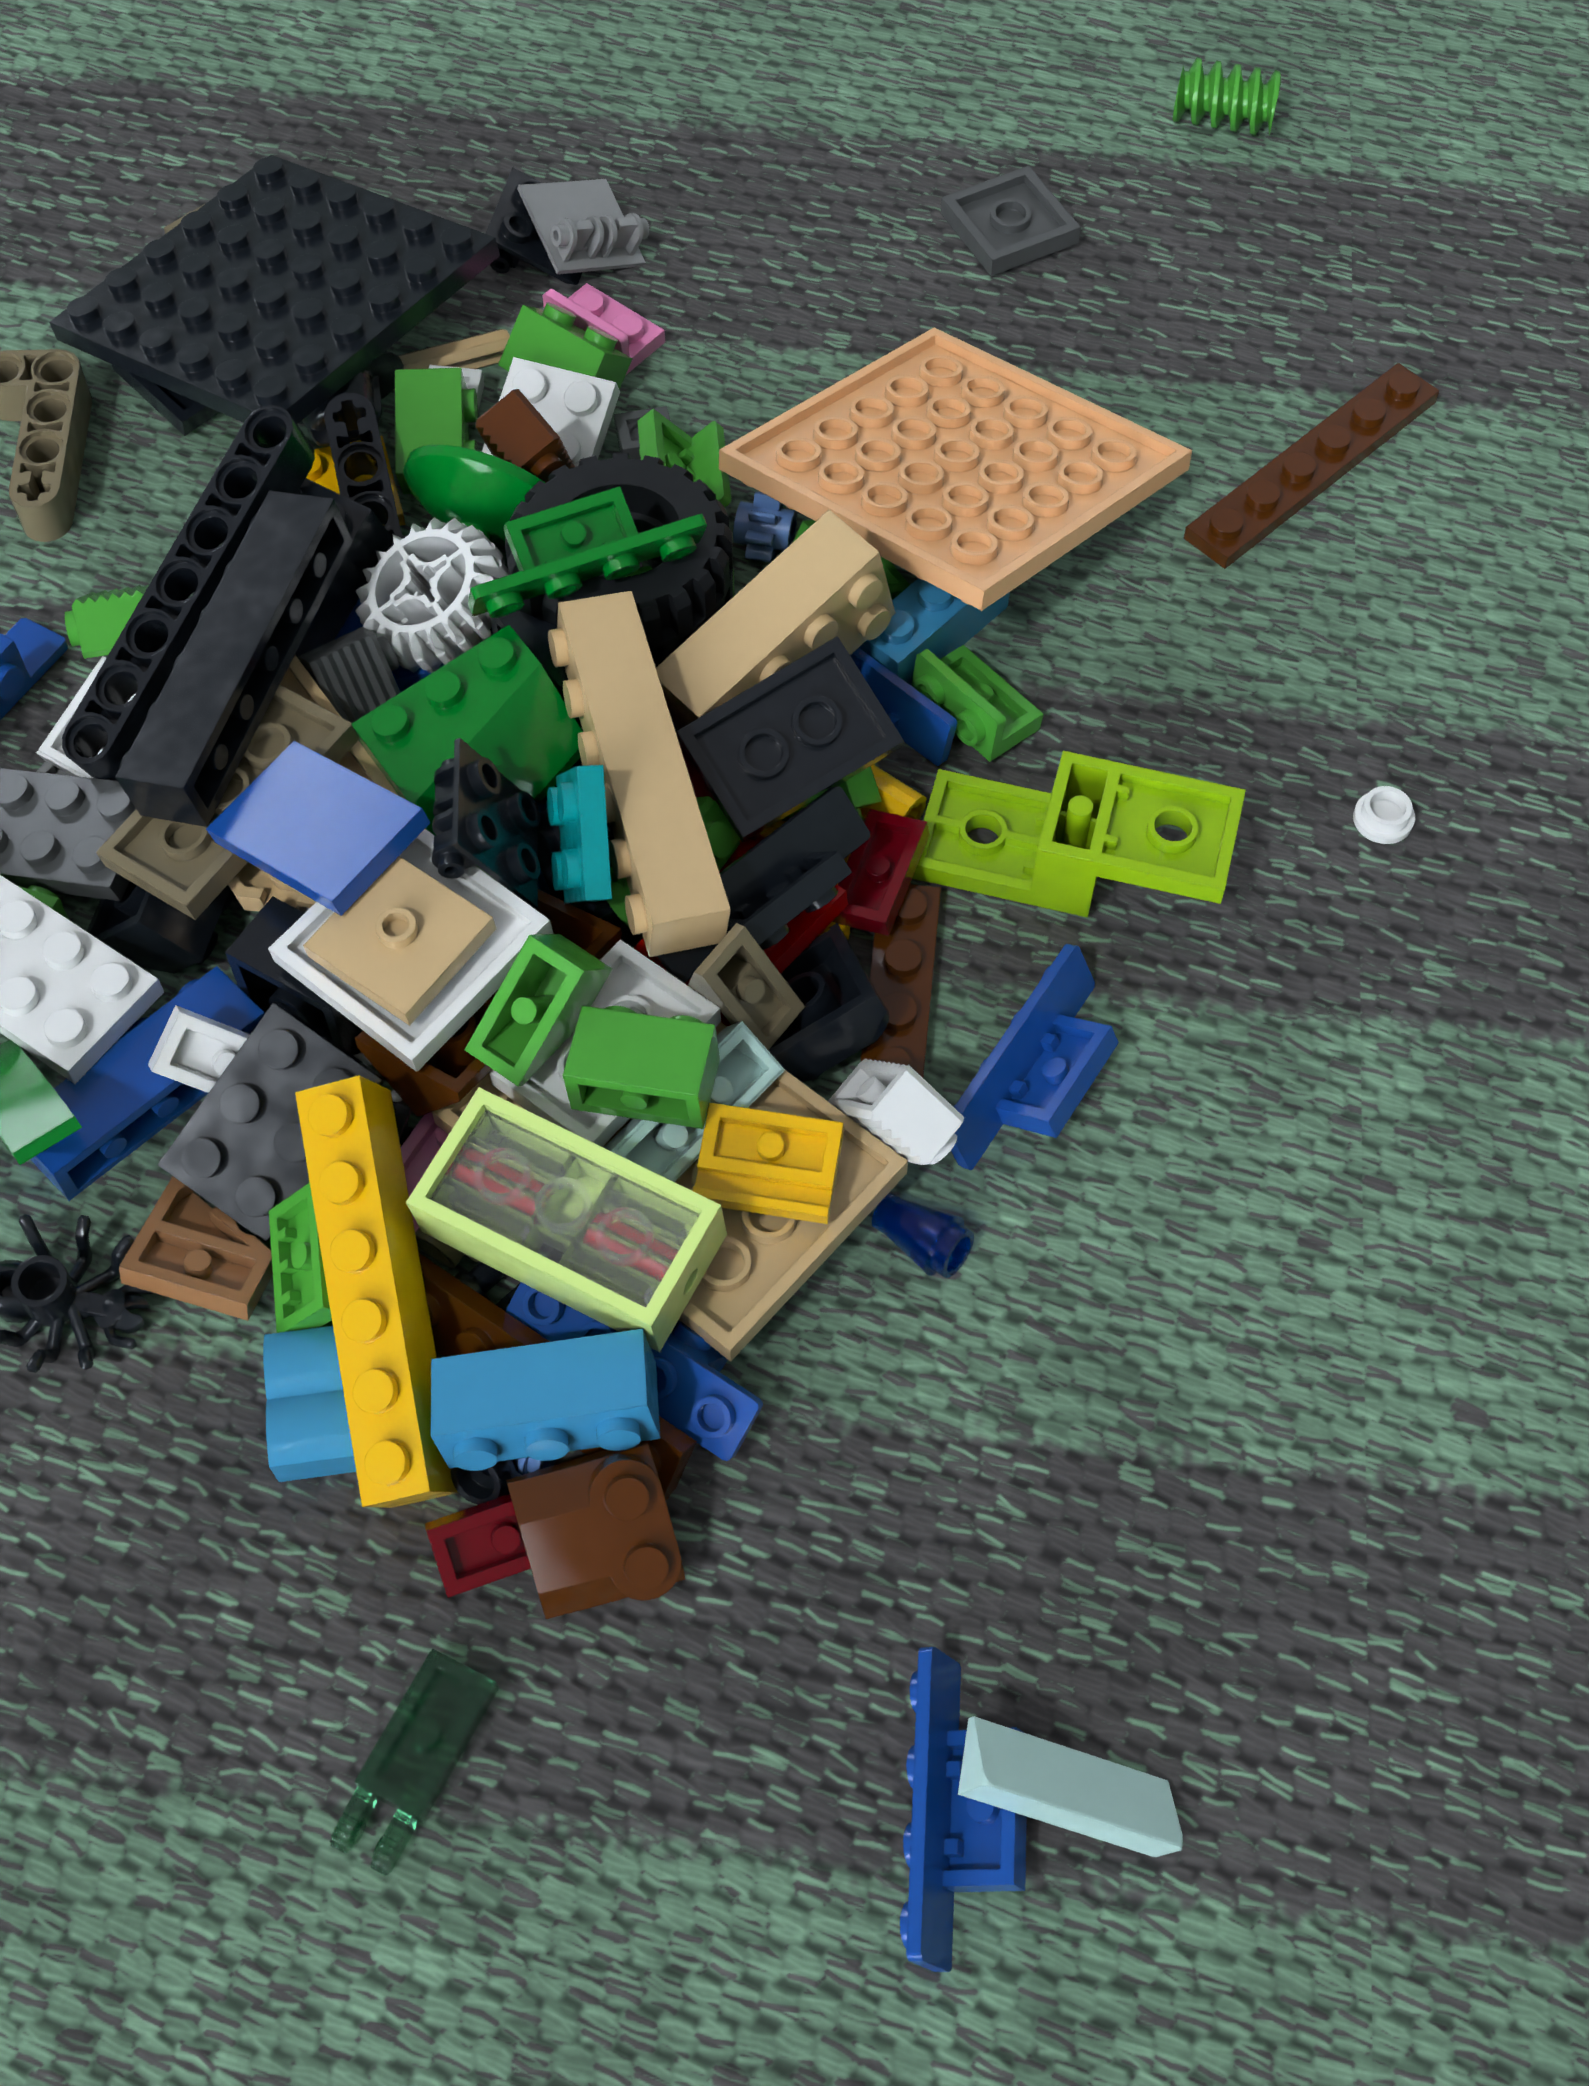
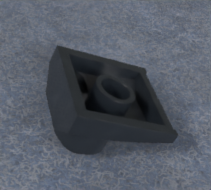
[768,923,889,1083]

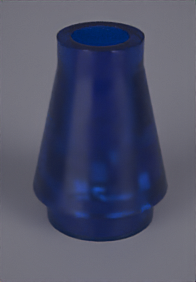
[871,1193,974,1278]

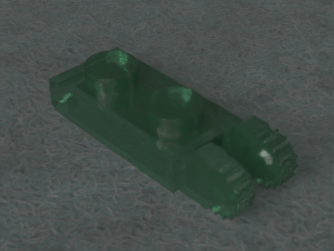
[330,1649,499,1876]

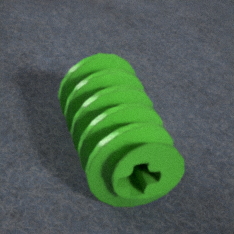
[1172,57,1281,136]

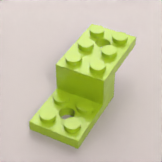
[912,751,1246,918]

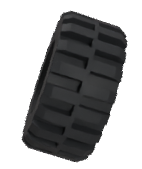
[505,453,733,668]

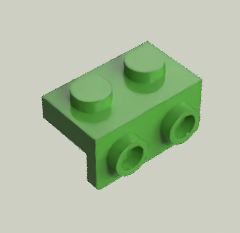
[637,408,731,508]
[911,645,1043,762]

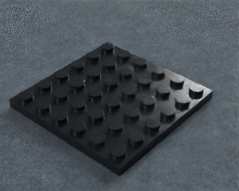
[49,155,500,424]

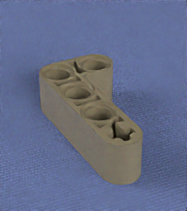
[0,349,92,542]

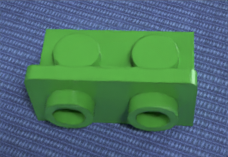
[269,1182,333,1333]

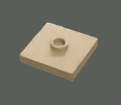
[303,856,496,1026]

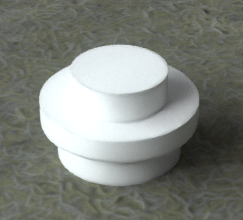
[1353,786,1415,844]

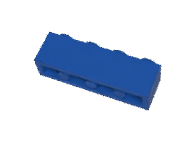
[30,966,265,1201]

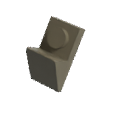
[688,923,805,1050]

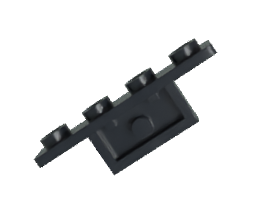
[657,787,870,983]

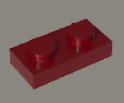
[832,809,930,936]
[425,1494,531,1598]

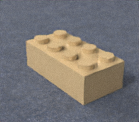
[656,510,895,730]

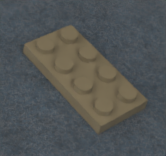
[96,685,359,920]

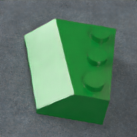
[351,625,583,866]

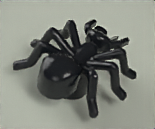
[0,1214,153,1373]

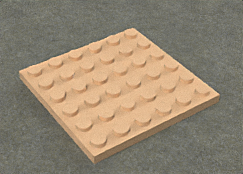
[719,327,1192,611]

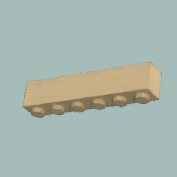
[548,591,731,957]

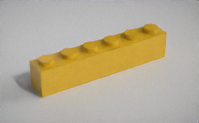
[295,1075,458,1508]

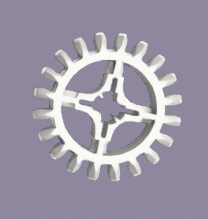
[355,517,509,673]

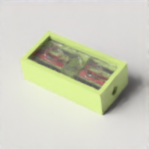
[406,1087,727,1352]

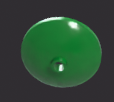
[403,445,546,549]

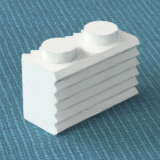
[828,1058,964,1165]

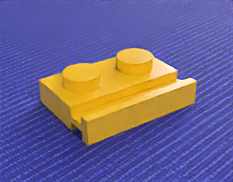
[692,1102,844,1224]

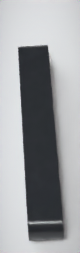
[62,405,315,781]

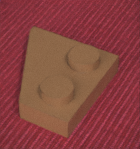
[119,1176,273,1321]

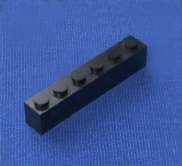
[115,491,353,827]

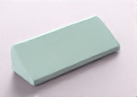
[603,1021,785,1182]
[958,1716,1183,1857]

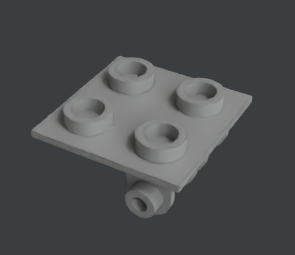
[517,179,649,274]

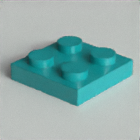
[547,765,612,904]

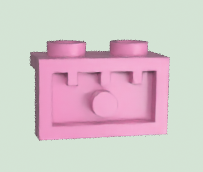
[542,283,665,376]

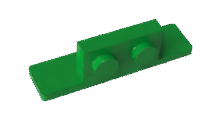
[468,486,707,618]

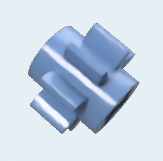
[733,491,797,563]

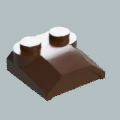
[506,1441,685,1619]

